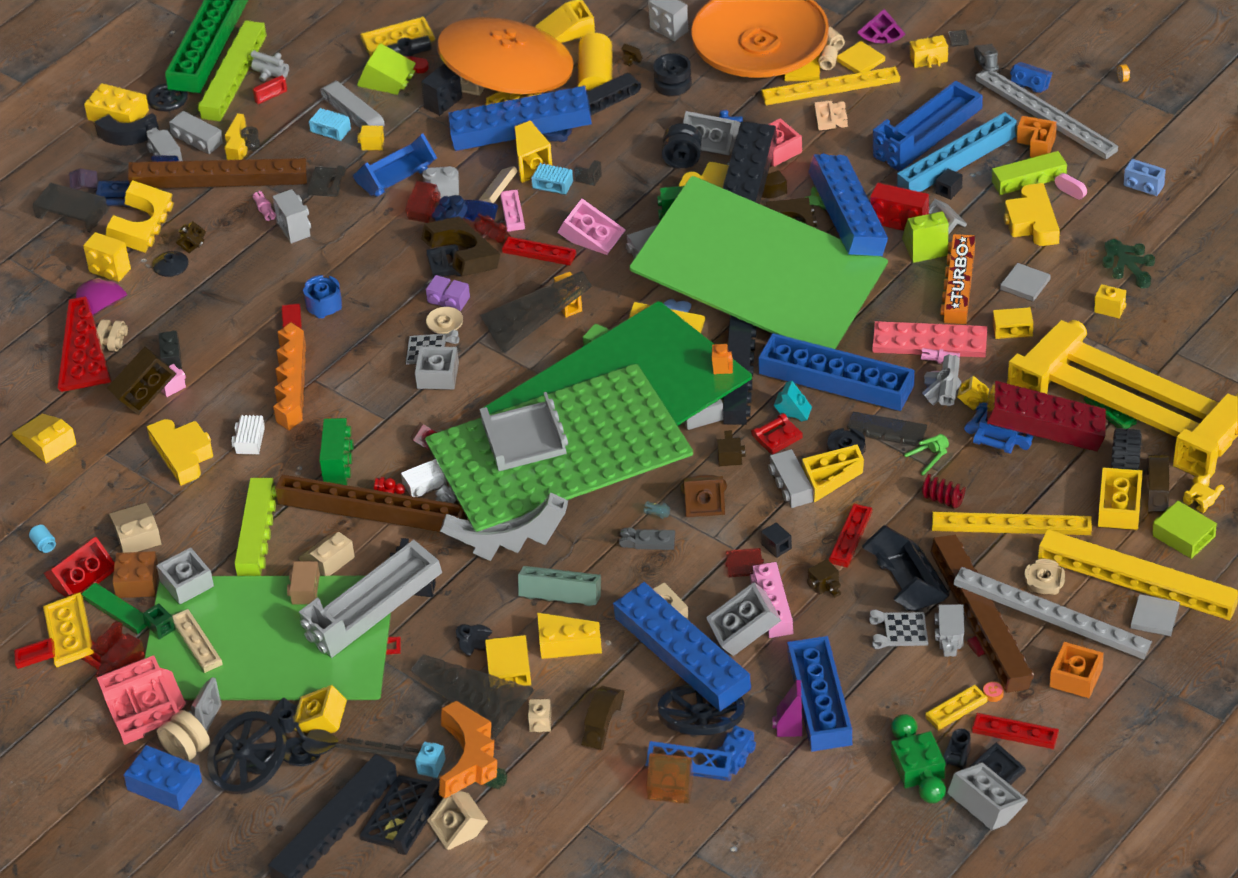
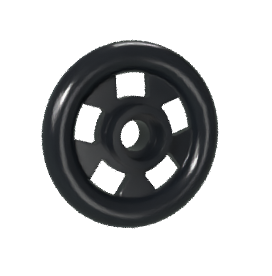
[147,83,188,112]

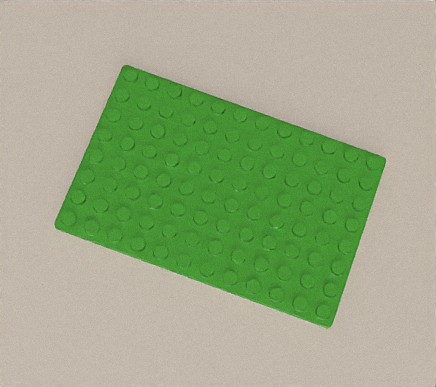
[630,176,888,349]
[425,364,693,532]
[145,576,391,700]

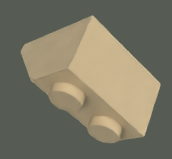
[299,532,355,576]
[427,791,488,850]

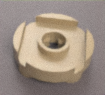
[1024,559,1065,595]

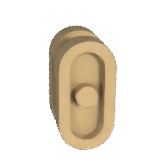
[97,319,128,352]

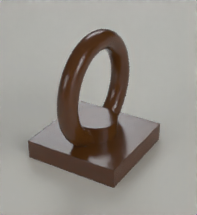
[681,475,727,517]

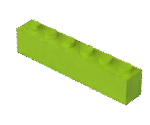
[235,478,277,576]

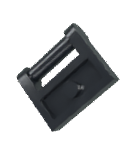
[426,245,461,278]

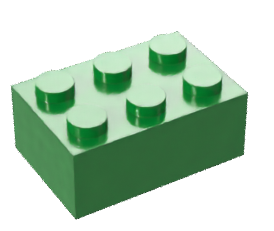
[320,418,354,485]

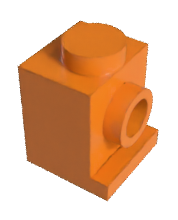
[712,344,733,374]

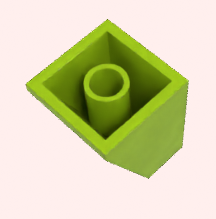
[357,43,416,95]
[902,211,949,263]

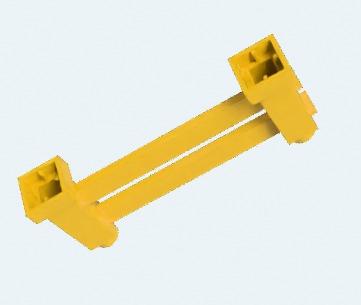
[1007,320,1238,478]

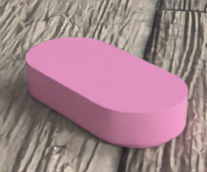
[1055,173,1087,199]

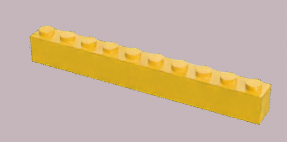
[1038,530,1238,621]

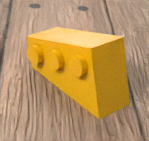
[802,445,864,503]
[537,613,602,659]

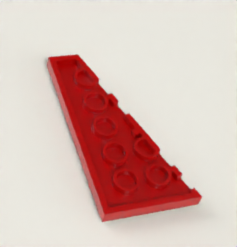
[58,296,112,392]

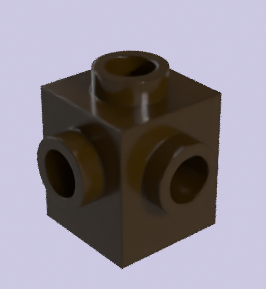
[176,221,206,253]

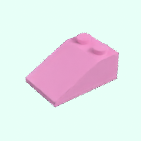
[558,199,625,255]

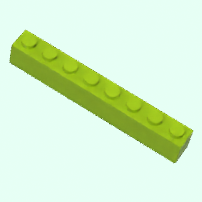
[198,21,266,122]

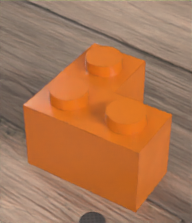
[1017,116,1057,158]

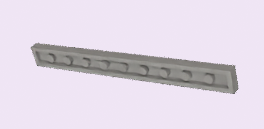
[976,70,1118,159]
[954,567,1152,659]

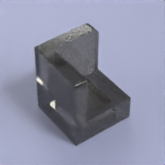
[574,160,602,186]

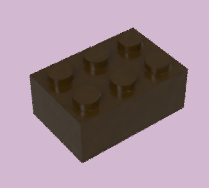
[107,346,177,415]

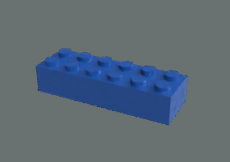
[788,636,852,752]

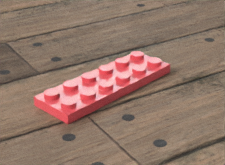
[873,321,987,358]

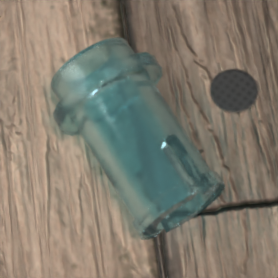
[644,501,670,519]

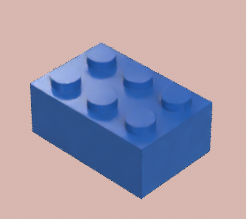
[124,745,202,811]

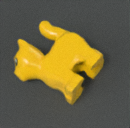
[1183,474,1224,513]

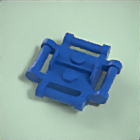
[965,403,1034,454]

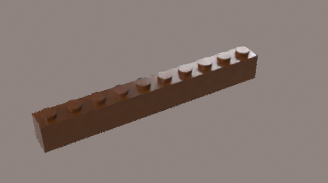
[128,158,307,188]
[275,474,467,532]
[930,534,1033,693]

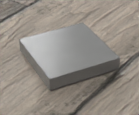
[1000,263,1051,302]
[1131,594,1180,636]

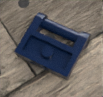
[95,181,131,208]

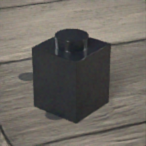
[936,168,963,200]
[761,522,792,558]

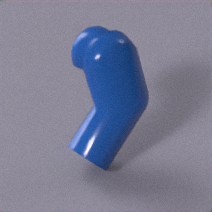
[719,110,743,123]

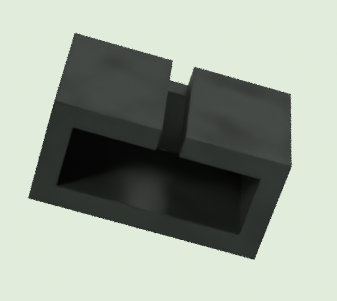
[158,330,182,369]

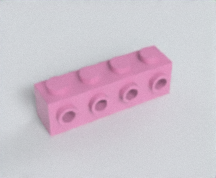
[750,562,793,638]

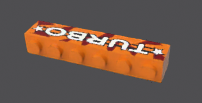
[941,234,975,324]

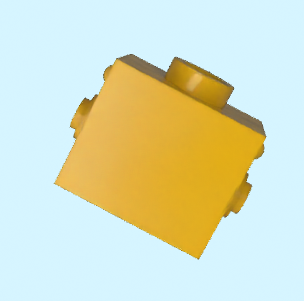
[1094,284,1126,319]

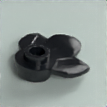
[455,624,492,656]

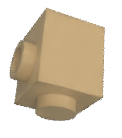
[529,699,552,732]

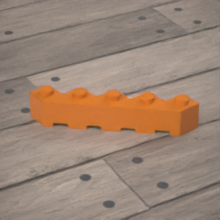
[273,322,306,430]

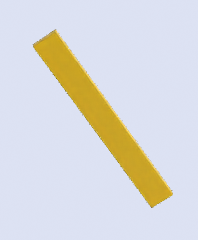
[761,67,900,105]
[932,512,1092,535]

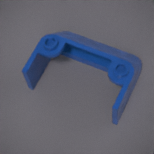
[353,134,437,197]

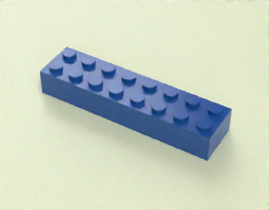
[449,86,592,151]
[808,154,888,256]
[759,333,914,411]
[613,582,751,711]

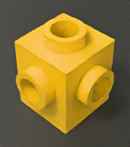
[957,376,989,410]

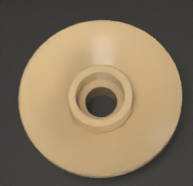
[426,307,463,334]

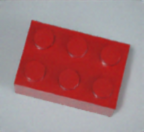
[870,183,929,231]

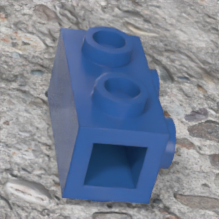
[1010,62,1052,93]
[716,726,756,775]

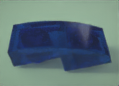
[464,200,498,222]

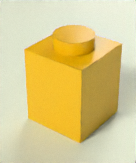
[358,126,384,150]

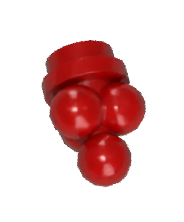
[374,476,406,495]

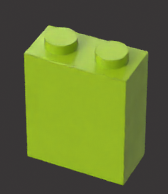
[1153,501,1217,559]

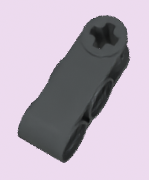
[974,44,999,71]

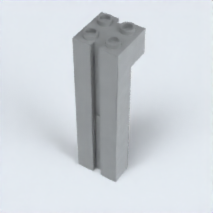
[299,540,442,658]

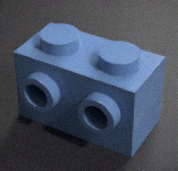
[1124,159,1166,196]

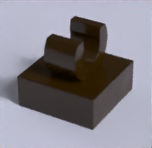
[621,43,643,66]

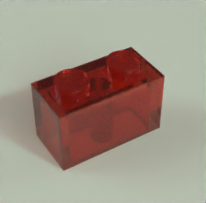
[405,181,441,223]

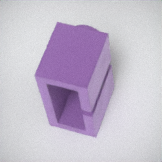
[426,275,470,311]

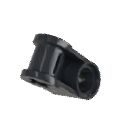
[943,728,971,770]

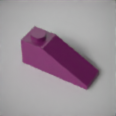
[773,680,802,737]

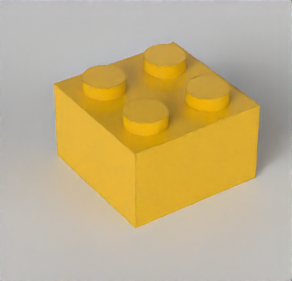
[83,232,131,282]

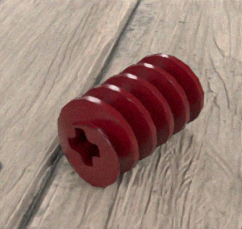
[922,474,966,508]

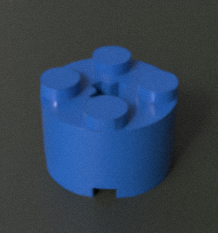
[303,275,342,319]

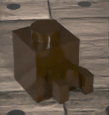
[717,430,746,466]
[807,559,841,598]

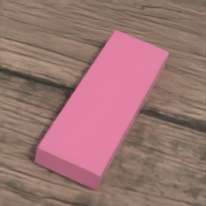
[500,190,525,232]

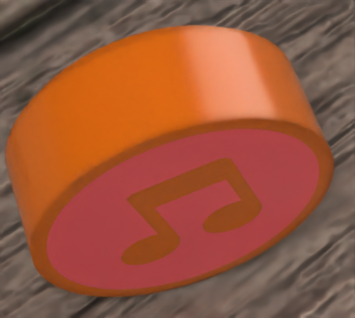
[983,682,1004,702]

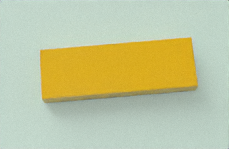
[925,685,988,731]

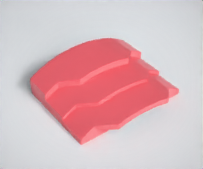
[97,655,186,745]

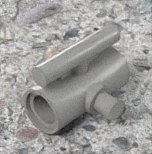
[251,51,289,82]

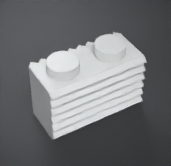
[232,415,265,454]
[401,459,447,497]

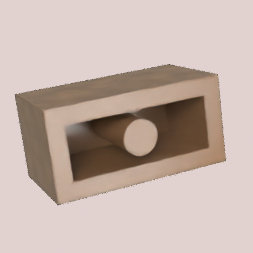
[287,561,320,604]

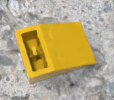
[536,0,595,43]

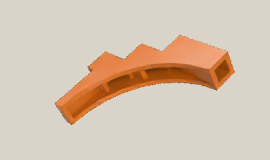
[439,701,497,798]

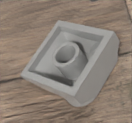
[423,166,459,202]
[189,678,221,732]

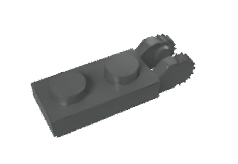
[619,528,676,550]

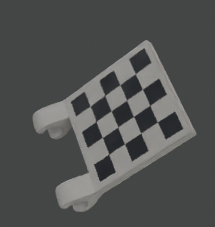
[406,330,460,364]
[869,610,928,649]

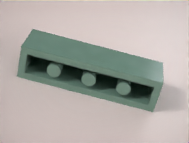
[518,566,601,606]

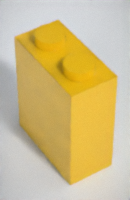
[485,635,531,690]

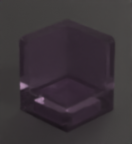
[69,169,98,190]

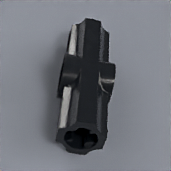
[387,35,432,57]

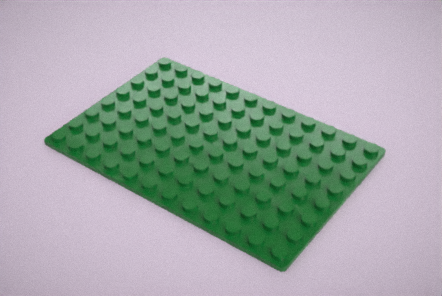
[483,301,752,426]

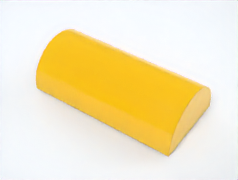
[577,33,612,92]

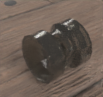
[241,126,260,151]

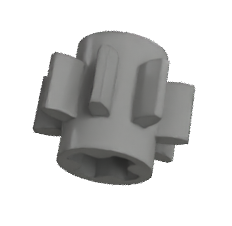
[435,484,457,503]

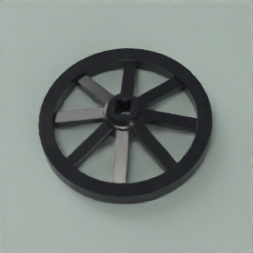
[658,684,745,735]
[207,711,286,794]

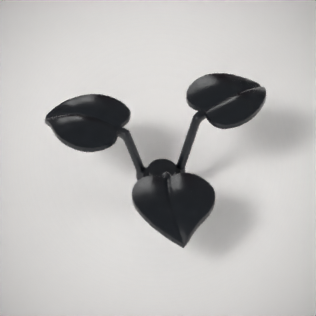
[246,698,339,775]

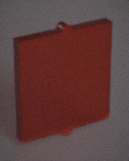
[725,548,764,578]

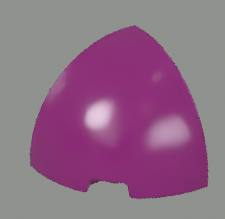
[857,9,906,43]
[76,278,128,317]

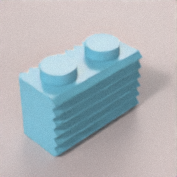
[309,108,351,141]
[532,163,573,195]

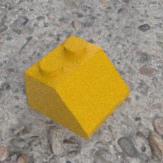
[294,685,347,733]

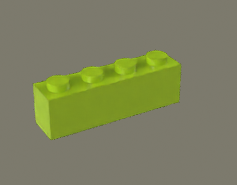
[992,151,1067,195]

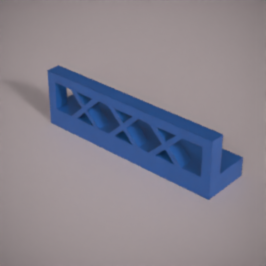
[645,741,733,781]

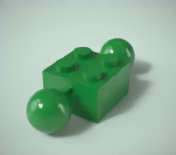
[891,714,946,804]

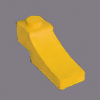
[225,113,247,160]

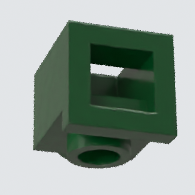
[142,603,176,640]

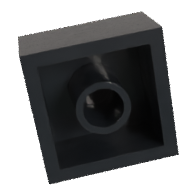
[421,64,463,116]

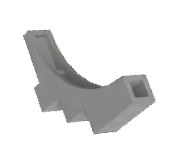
[440,492,568,561]

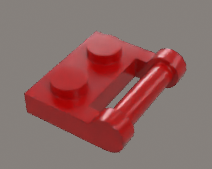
[751,413,803,455]

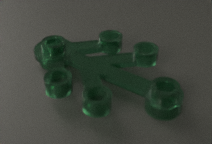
[1102,239,1155,288]

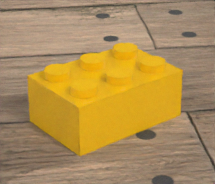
[84,83,149,123]
[1098,468,1142,530]

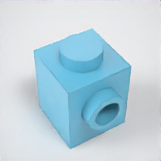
[416,742,446,778]

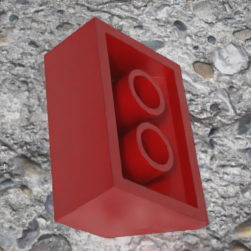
[44,536,115,597]

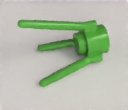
[904,434,949,475]

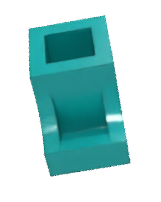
[774,381,812,422]

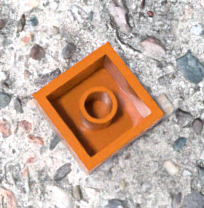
[1050,642,1104,699]

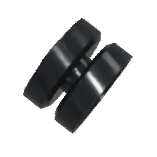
[653,53,692,96]
[662,123,702,169]

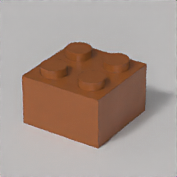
[113,551,158,598]

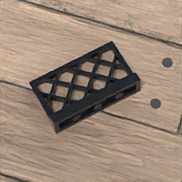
[359,775,443,855]

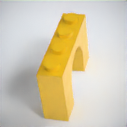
[106,180,174,253]

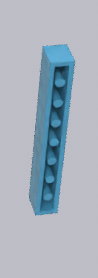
[897,112,1017,192]

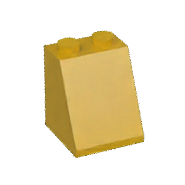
[515,120,552,183]

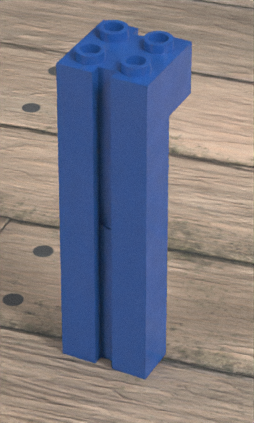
[873,81,983,171]

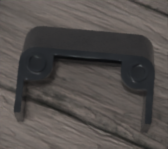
[862,525,950,611]

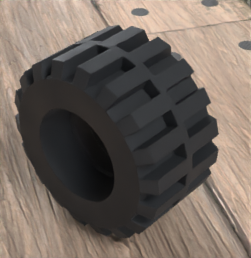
[1111,428,1142,470]

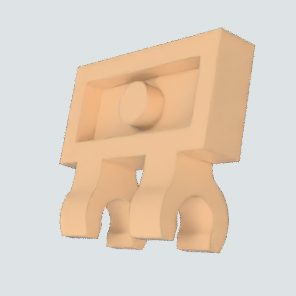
[815,100,848,130]

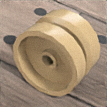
[157,710,210,761]

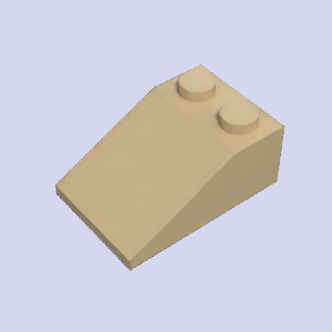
[109,503,162,553]

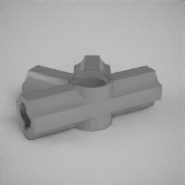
[922,354,962,406]

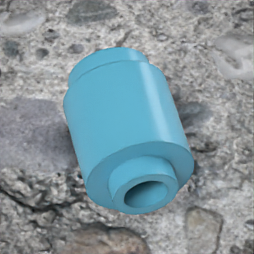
[29,525,56,553]

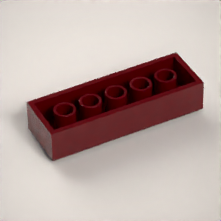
[987,381,1106,452]

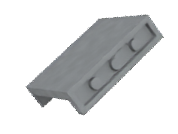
[479,392,568,471]

